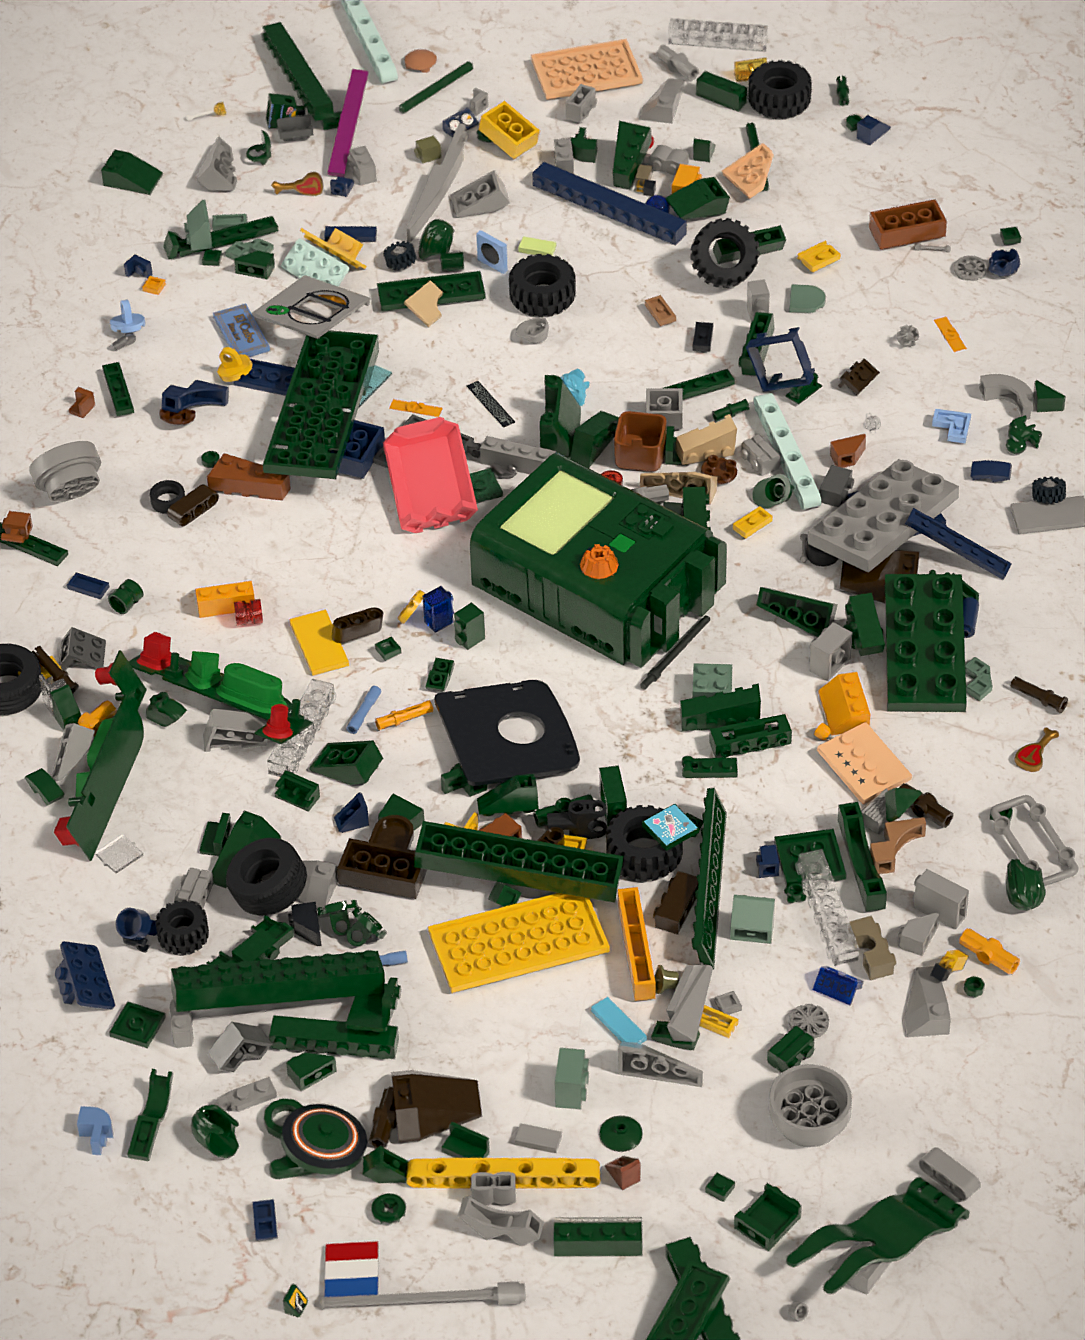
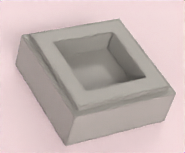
[715,991,742,1015]

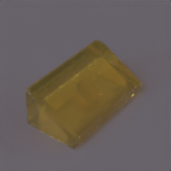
[734,57,767,82]

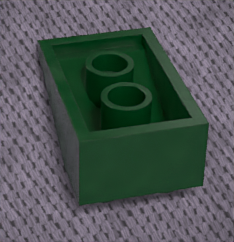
[101,149,163,195]
[309,740,384,785]

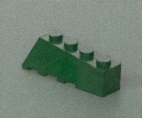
[756,587,838,637]

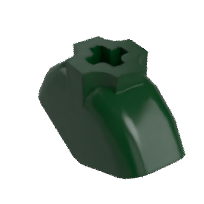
[146,692,187,727]

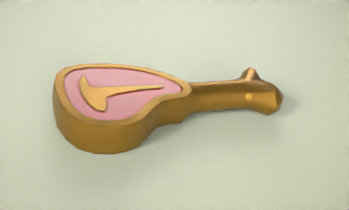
[271,172,323,196]
[1014,727,1059,772]

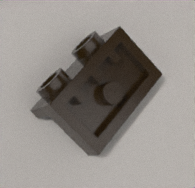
[838,358,880,396]

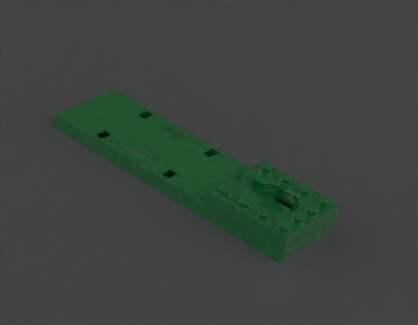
[263,330,379,479]

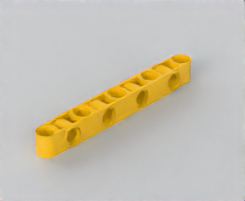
[406,1158,600,1188]

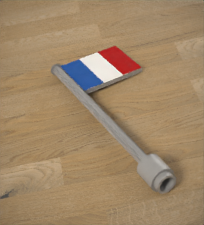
[320,1241,525,1309]

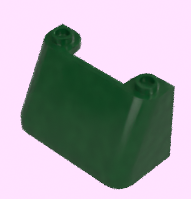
[539,375,581,458]

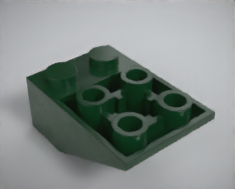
[666,177,730,219]
[477,774,539,816]

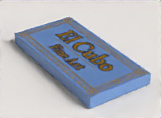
[213,303,270,357]

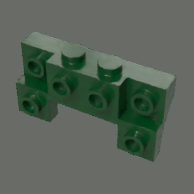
[206,915,294,965]

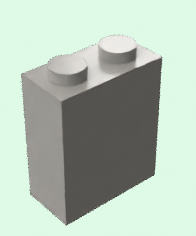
[913,869,969,929]

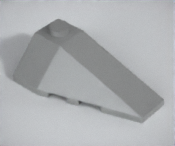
[618,1042,703,1087]

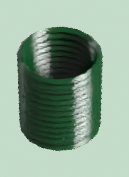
[440,252,464,272]

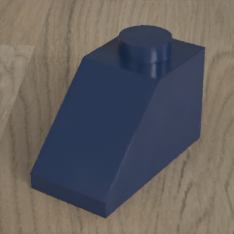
[857,115,891,145]

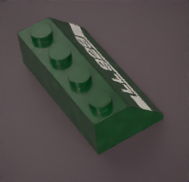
[554,1217,642,1257]

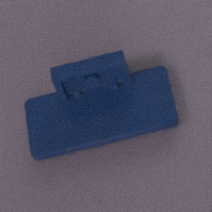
[55,941,115,1010]

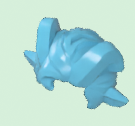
[560,369,590,406]

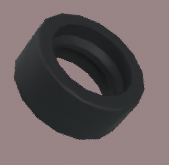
[150,480,185,514]

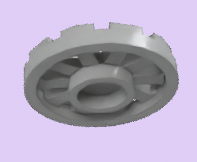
[954,256,987,281]
[789,1004,829,1038]

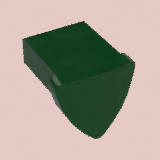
[163,231,183,259]

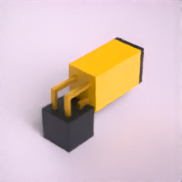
[930,949,969,982]

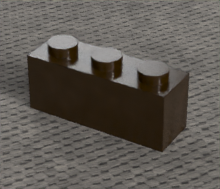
[653,871,699,935]

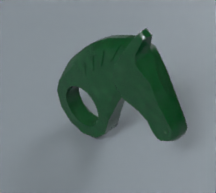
[264,1098,314,1179]

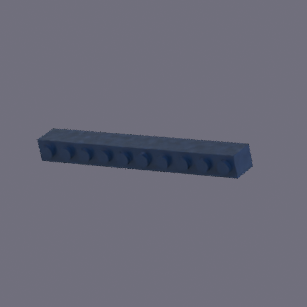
[532,162,687,246]

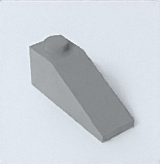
[51,723,94,781]

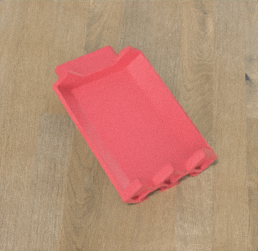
[383,417,478,533]

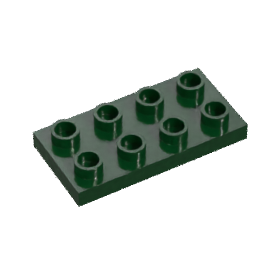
[884,574,967,712]

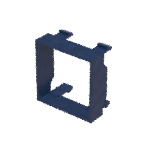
[746,327,815,392]

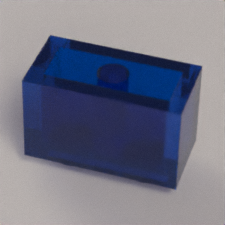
[422,586,454,633]

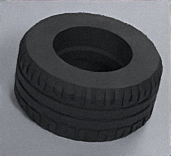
[0,643,43,715]
[226,838,307,916]

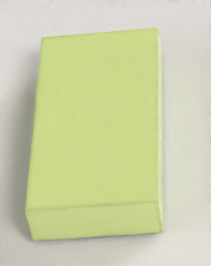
[518,236,556,256]

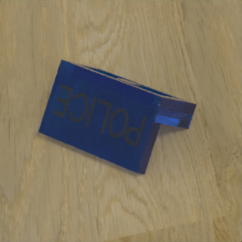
[812,966,864,1005]

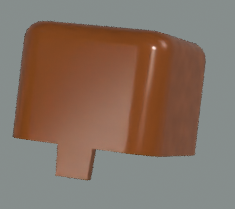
[614,411,667,472]

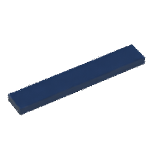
[905,508,1012,580]

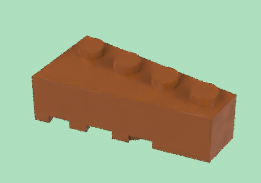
[207,453,291,501]

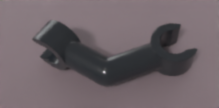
[122,937,150,953]

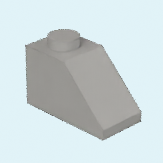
[898,913,939,956]

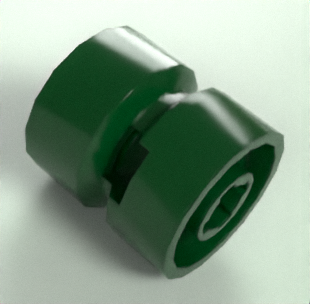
[108,579,144,614]

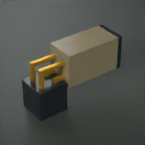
[635,163,656,197]

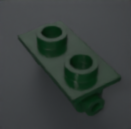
[785,373,822,405]

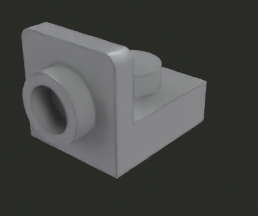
[470,88,489,116]

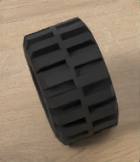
[155,900,209,955]

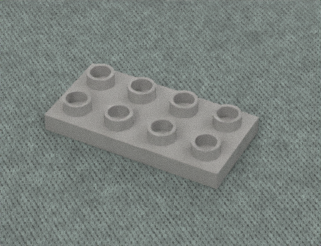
[808,459,959,573]

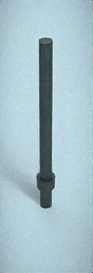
[640,615,710,690]

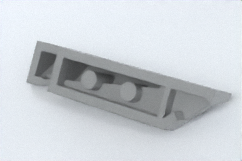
[666,965,713,1042]

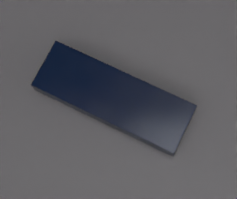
[324,226,377,242]

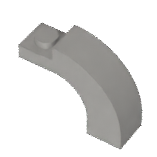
[979,374,1033,420]

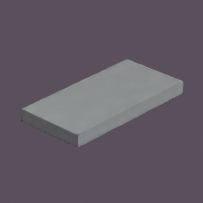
[1010,495,1085,534]

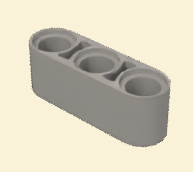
[919,1147,981,1201]

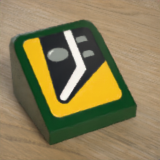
[283,1283,308,1318]

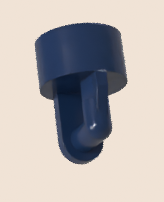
[116,908,157,940]

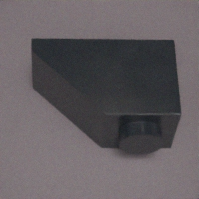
[288,902,322,946]

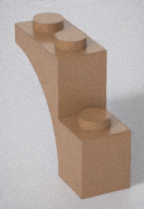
[870,817,926,874]

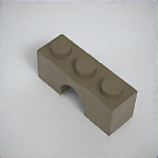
[848,915,896,981]

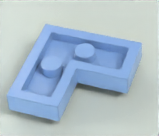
[932,409,971,443]

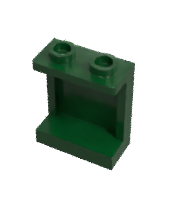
[734,1183,802,1252]

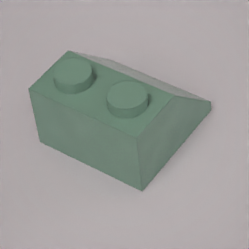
[184,200,212,251]

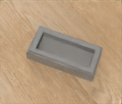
[515,1123,562,1153]

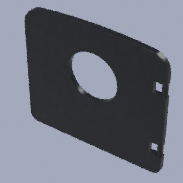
[434,680,580,786]

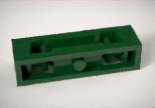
[709,714,792,758]

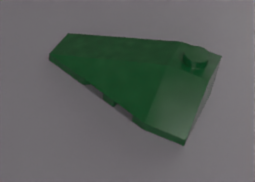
[212,810,281,888]

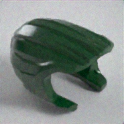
[418,219,455,260]
[1006,859,1046,910]
[191,1105,239,1158]

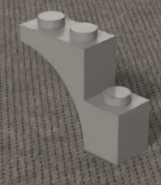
[458,1196,544,1246]

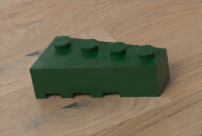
[612,120,652,190]
[680,683,761,731]

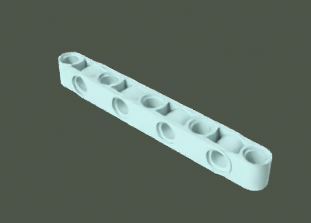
[341,0,398,83]
[753,393,821,510]

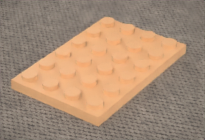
[531,39,643,100]

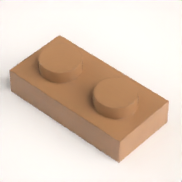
[645,295,676,326]

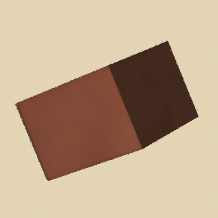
[605,1156,641,1190]

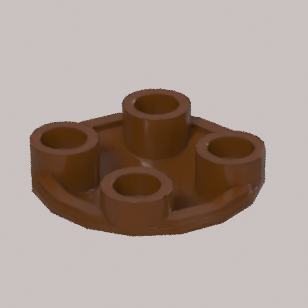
[159,408,196,425]
[701,455,737,484]

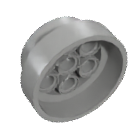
[29,441,101,502]
[769,1064,852,1147]

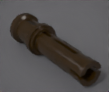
[32,646,79,694]
[1010,676,1068,713]

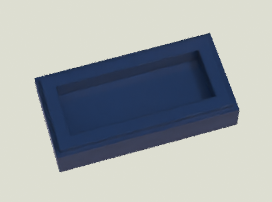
[67,572,110,600]

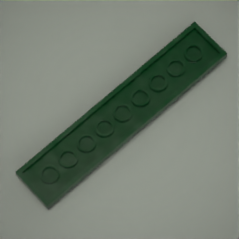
[691,787,727,970]

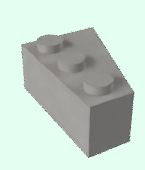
[203,708,268,752]

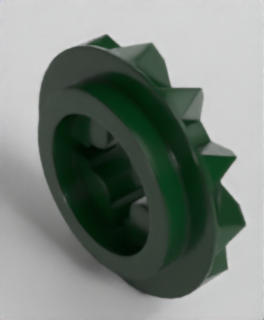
[371,1193,406,1225]

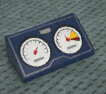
[442,107,479,138]

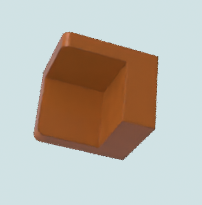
[69,387,95,418]

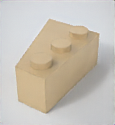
[675,414,737,465]

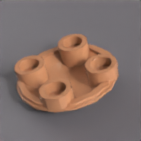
[404,49,437,73]

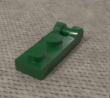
[682,756,738,778]

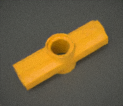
[78,700,117,737]
[959,928,1020,974]

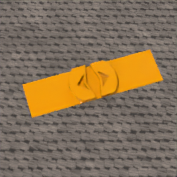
[934,317,967,352]
[389,399,443,417]

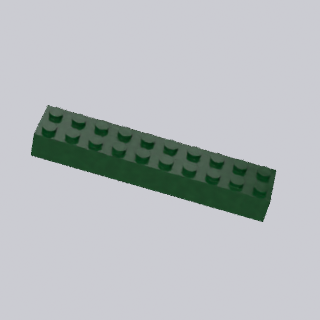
[414,821,623,903]
[171,950,385,1012]

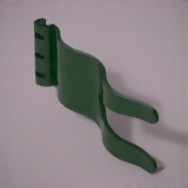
[786,1177,970,1294]

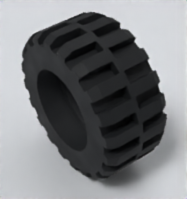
[748,60,812,119]
[690,218,760,288]
[509,254,576,317]
[606,805,683,882]

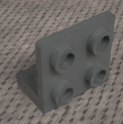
[59,627,106,671]

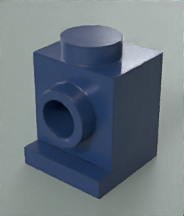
[756,845,779,878]

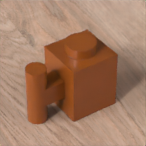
[1,511,33,543]

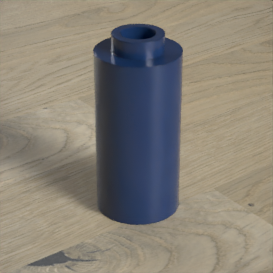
[963,597,979,638]

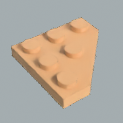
[722,143,773,199]

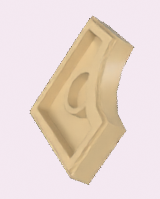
[405,280,442,327]

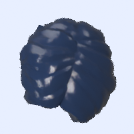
[988,248,1021,277]

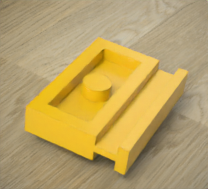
[797,241,841,272]

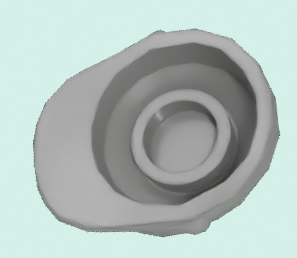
[516,317,549,343]

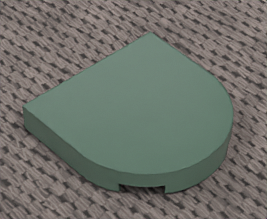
[789,284,826,313]

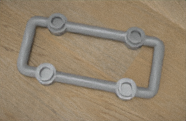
[990,795,1079,886]

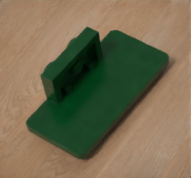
[346,977,401,1033]

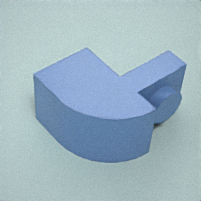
[77,1106,113,1155]

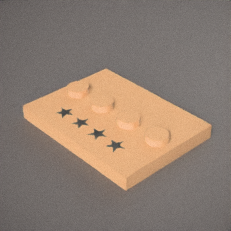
[817,722,912,804]

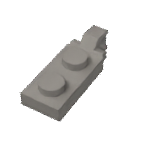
[216,1077,277,1112]

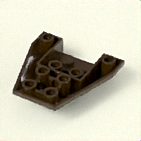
[840,550,920,604]
[391,1070,482,1143]

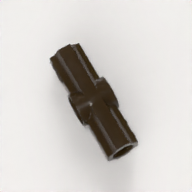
[899,783,954,828]
[369,1087,397,1149]

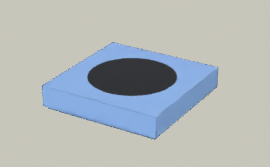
[476,230,508,274]

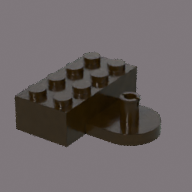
[337,815,427,899]

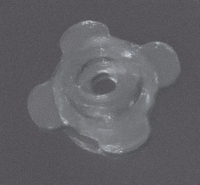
[863,413,881,434]

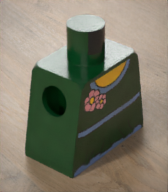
[266,93,305,129]

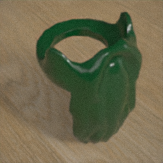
[246,130,271,165]

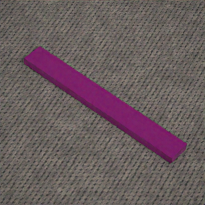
[328,69,369,177]

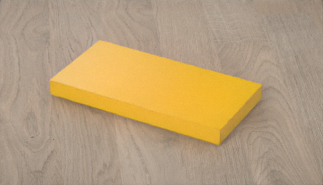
[290,609,349,676]

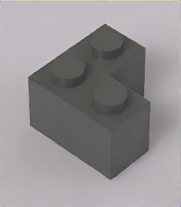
[208,1022,272,1072]

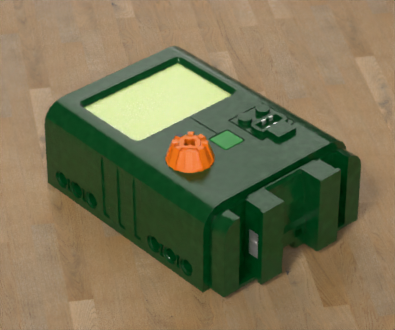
[470,453,727,668]

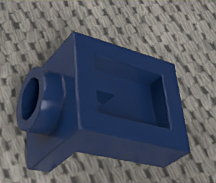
[330,176,354,197]
[124,254,153,278]

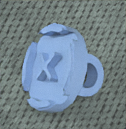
[110,299,145,333]

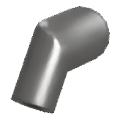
[112,332,136,351]
[490,462,518,478]

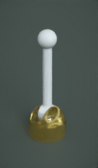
[186,101,227,121]

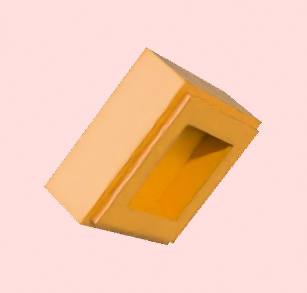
[142,276,166,295]

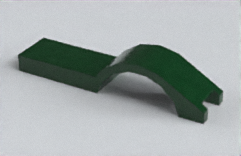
[127,1068,173,1161]

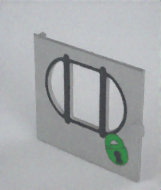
[252,275,371,339]

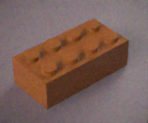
[869,199,947,250]

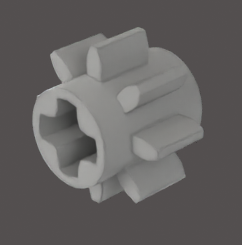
[897,325,919,347]

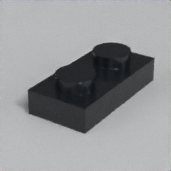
[693,322,714,352]

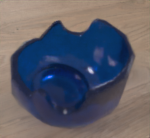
[645,195,670,213]

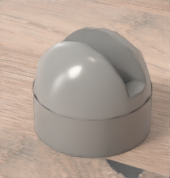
[788,1302,808,1321]

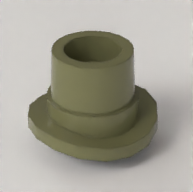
[654,965,679,994]

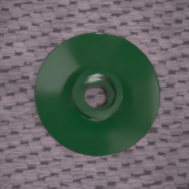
[600,1115,643,1152]

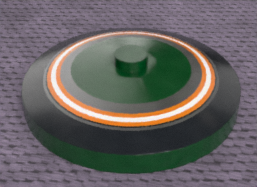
[281,1104,367,1175]

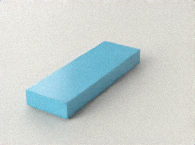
[591,997,647,1044]

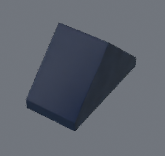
[334,792,369,833]

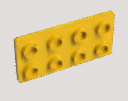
[300,228,367,269]

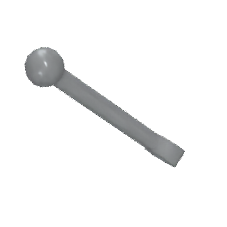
[915,243,951,252]
[800,534,808,562]

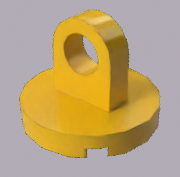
[217,347,253,382]

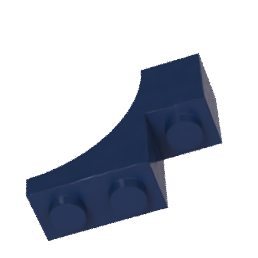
[161,380,229,413]

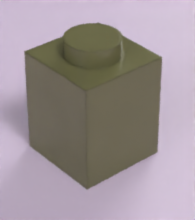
[414,135,441,164]

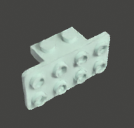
[281,239,349,286]

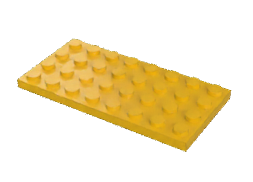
[428,893,610,993]

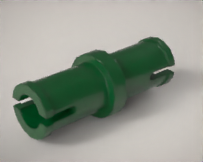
[836,76,849,106]
[712,399,750,422]

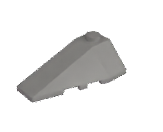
[640,78,685,124]
[197,137,237,191]
[259,860,338,910]
[905,966,951,1037]
[829,1241,891,1294]

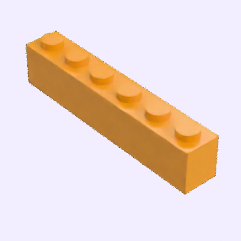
[618,887,655,1001]

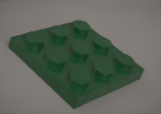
[774,828,847,887]

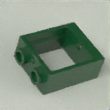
[599,765,627,827]

